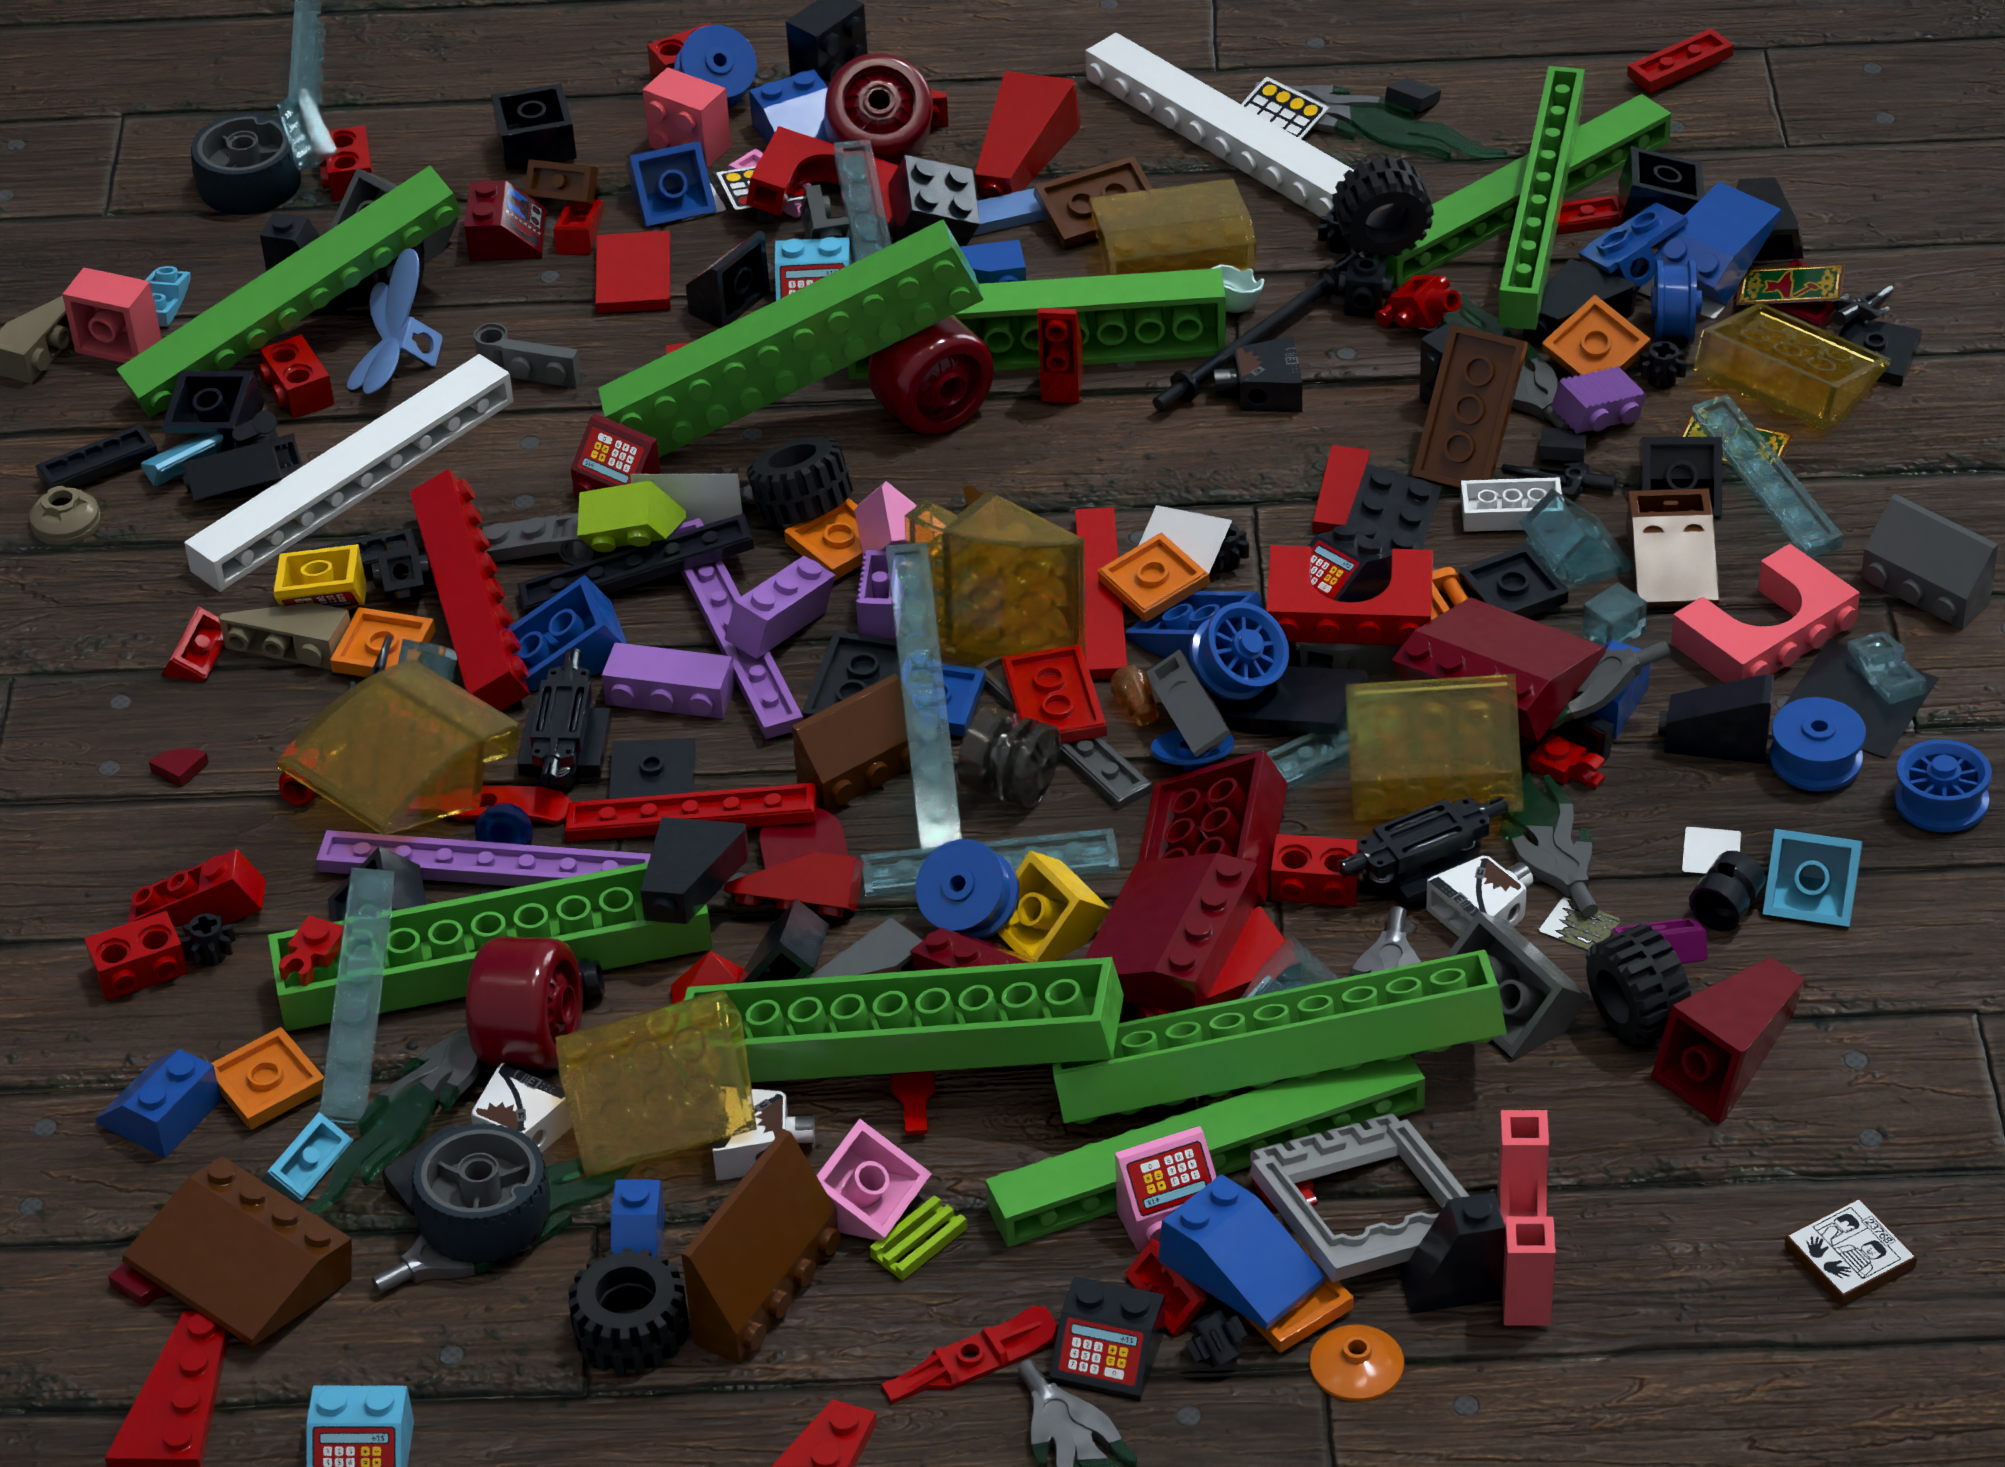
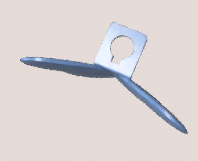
[347,248,443,394]

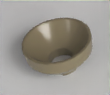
[29,486,101,545]

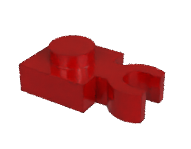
[279,915,349,986]

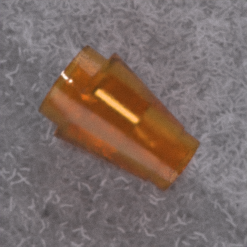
[1111,665,1159,726]

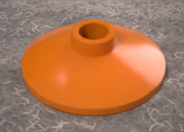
[1310,1324,1404,1402]

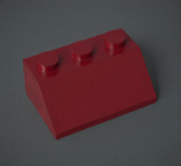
[910,928,1039,971]

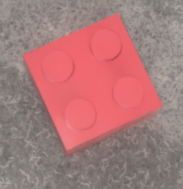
[642,67,732,168]
[62,268,162,363]

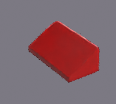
[161,606,224,682]

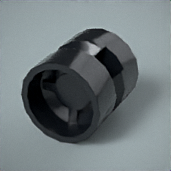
[1689,851,1766,931]

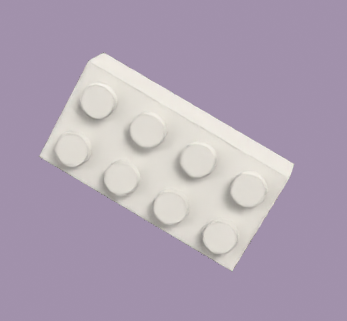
[1460,477,1564,532]

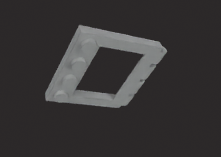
[1250,1114,1469,1282]

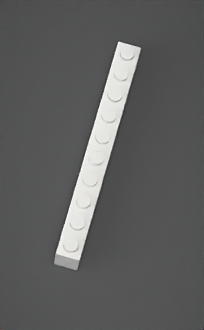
[1086,33,1354,216]
[184,354,514,592]

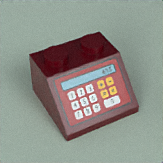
[570,413,661,500]

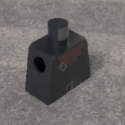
[1213,337,1303,412]

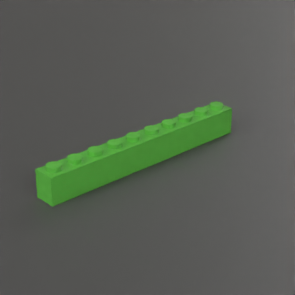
[1498,66,1585,330]
[1372,94,1672,289]
[116,165,462,419]
[986,1054,1425,1247]

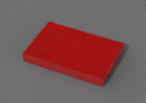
[595,231,671,314]
[1001,644,1107,749]

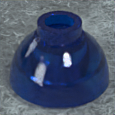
[475,803,533,845]

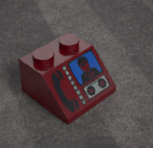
[464,180,547,261]

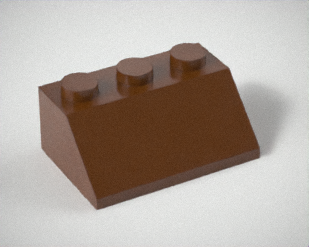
[792,674,928,812]

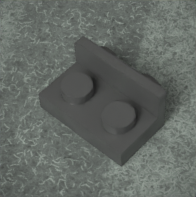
[800,185,850,239]

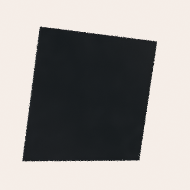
[1783,639,1939,758]

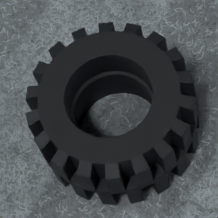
[1332,156,1434,259]
[746,437,854,524]
[1585,924,1692,1047]
[568,1248,689,1374]

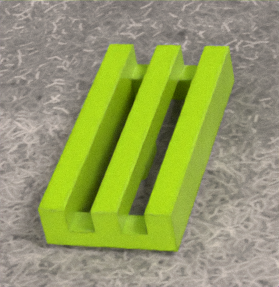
[870,1195,967,1281]

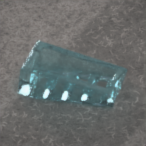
[277,87,338,170]

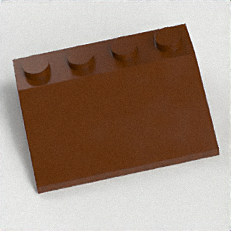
[681,1129,841,1365]
[122,1156,352,1347]

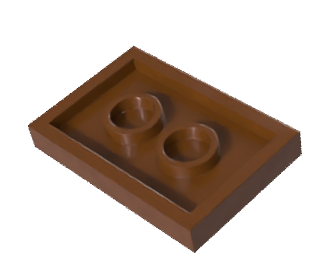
[1033,155,1164,248]

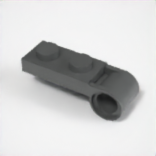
[474,323,582,388]
[482,513,595,565]

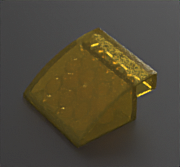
[904,491,1085,665]
[277,659,520,836]

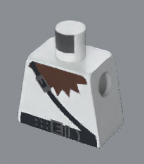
[1426,856,1533,937]
[471,1063,576,1153]
[713,1086,815,1180]

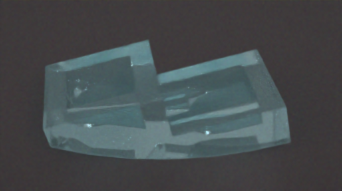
[1848,630,1926,704]

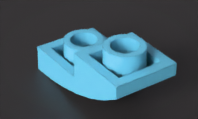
[146,266,191,326]

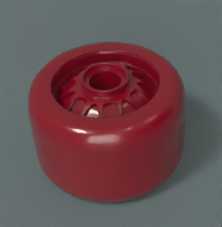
[824,53,933,165]
[868,315,994,435]
[465,937,583,1070]

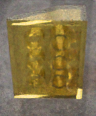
[1089,179,1257,276]
[1693,302,1891,430]
[1346,674,1524,821]
[556,989,757,1177]

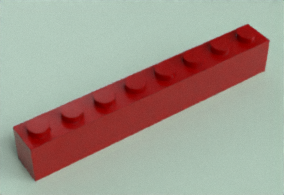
[409,468,530,718]

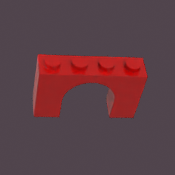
[746,126,899,249]
[1266,545,1433,646]

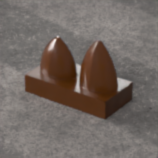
[524,159,601,204]

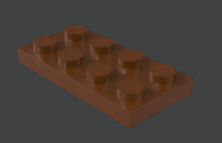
[1412,323,1528,488]

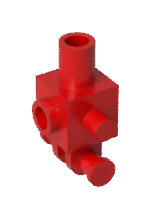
[1375,275,1461,330]

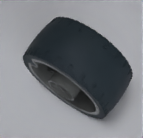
[191,112,301,215]
[412,1123,550,1263]

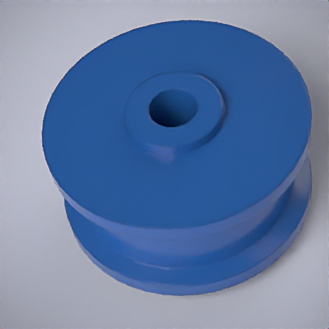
[673,25,757,108]
[1651,259,1702,344]
[1189,602,1289,702]
[1769,697,1866,791]
[1895,739,1992,832]
[916,839,1019,939]

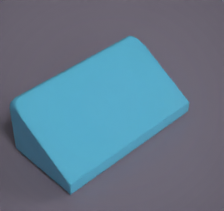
[141,433,224,486]
[261,1112,353,1203]

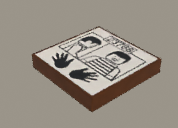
[1784,1197,1917,1306]

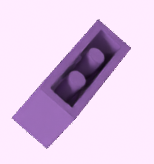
[725,556,836,659]
[602,642,736,719]

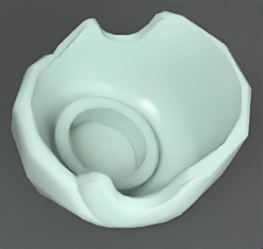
[1211,264,1265,314]

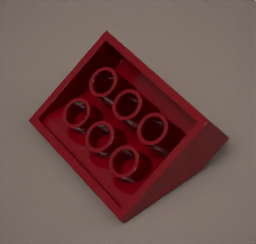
[1392,597,1606,742]
[1138,750,1288,907]
[1084,853,1258,1013]

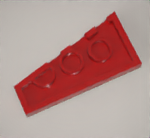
[105,1311,230,1467]
[771,1399,877,1467]

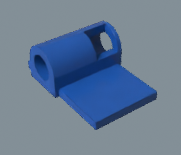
[1578,202,1689,286]

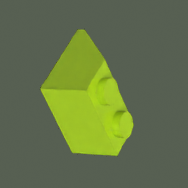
[577,480,686,552]

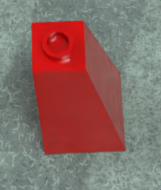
[975,71,1081,198]

